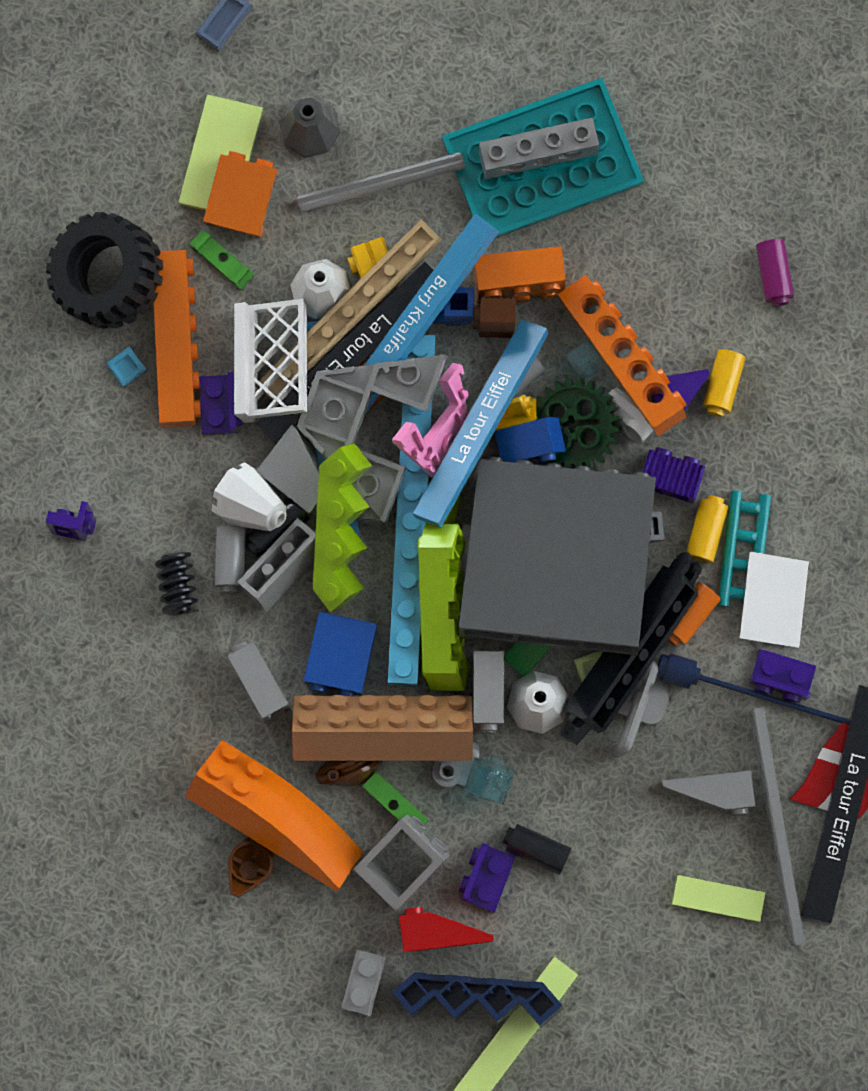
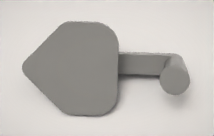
[608,661,669,759]

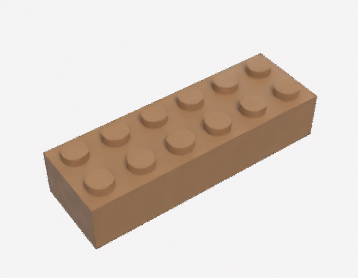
[292,695,473,761]

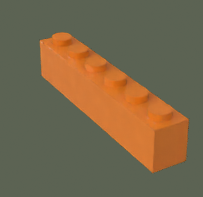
[153,250,201,428]

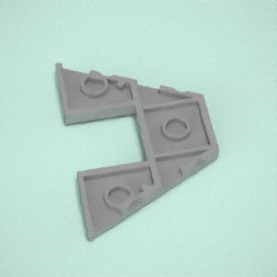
[297,354,448,523]

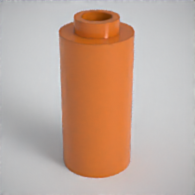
[667,582,721,647]

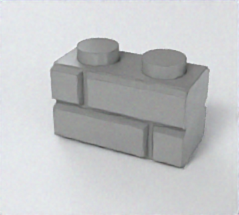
[341,950,386,1016]

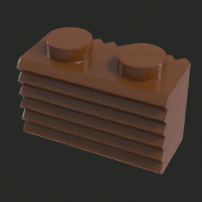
[473,296,516,338]

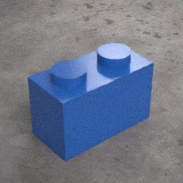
[495,417,566,463]

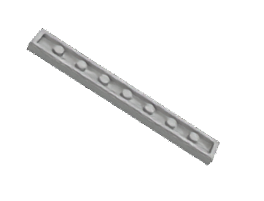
[750,707,805,946]

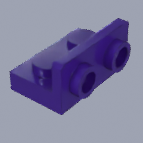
[199,372,243,435]
[46,501,96,541]
[749,649,816,703]
[458,843,516,913]

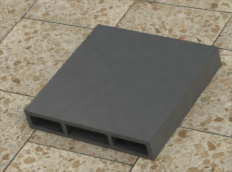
[459,457,656,655]

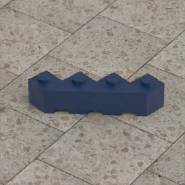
[392,972,564,1028]

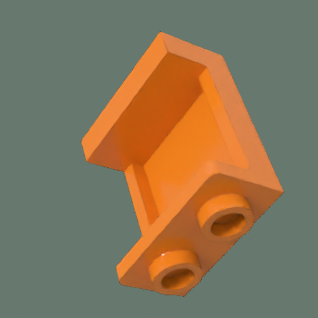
[203,151,279,238]

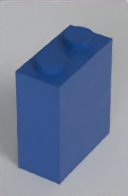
[304,612,377,696]

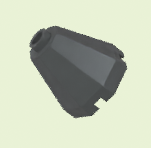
[279,96,340,158]

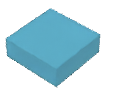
[106,346,147,388]

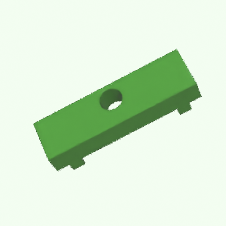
[190,230,254,290]
[362,772,428,825]

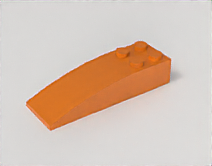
[185,740,363,892]

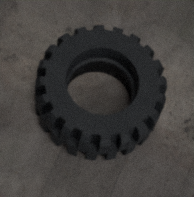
[46,212,163,329]

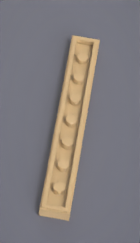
[258,219,442,401]

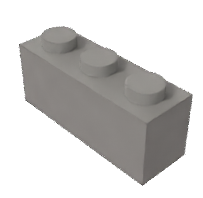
[237,518,316,612]

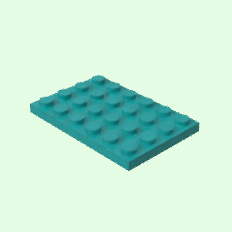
[442,77,644,239]

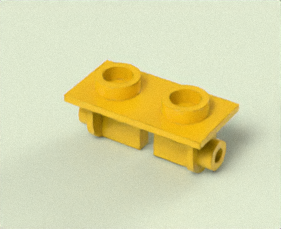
[494,395,537,432]

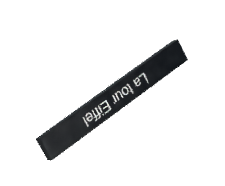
[256,262,433,444]
[801,685,868,923]

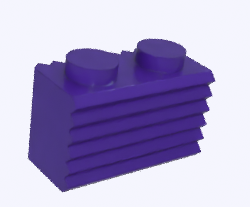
[642,447,705,504]

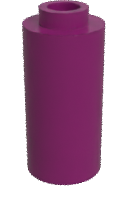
[756,239,794,307]

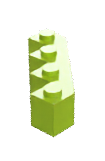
[313,443,372,612]
[417,524,471,691]

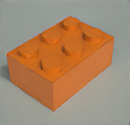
[473,246,566,303]

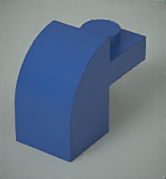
[432,287,474,326]

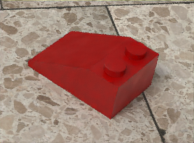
[399,907,494,953]

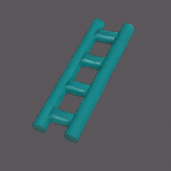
[717,490,771,607]

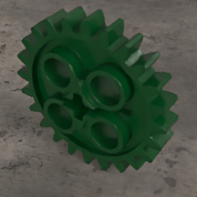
[536,377,622,469]

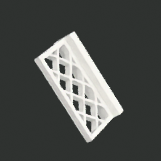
[234,298,307,423]

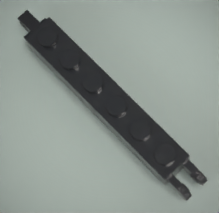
[560,552,703,745]

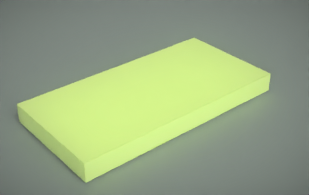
[179,94,263,211]

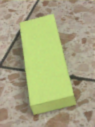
[672,875,766,922]

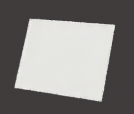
[740,552,809,648]

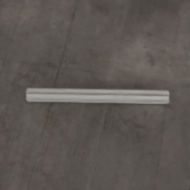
[297,153,465,212]

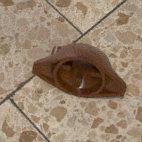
[315,761,383,786]
[228,837,274,898]

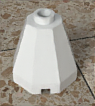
[290,259,351,321]
[211,462,287,531]
[506,671,570,734]

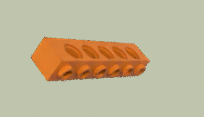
[557,275,687,437]

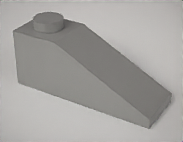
[660,771,755,816]

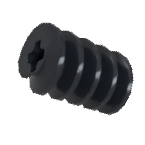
[155,552,199,616]

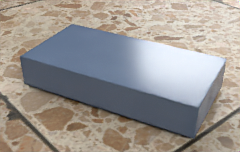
[195,0,252,51]

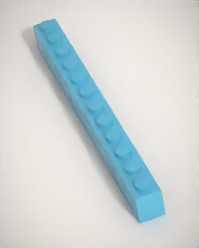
[388,335,435,687]

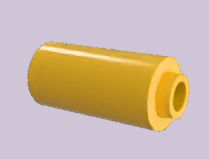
[702,349,746,417]
[686,495,728,564]

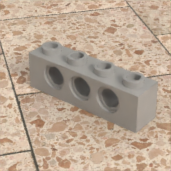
[479,117,599,180]

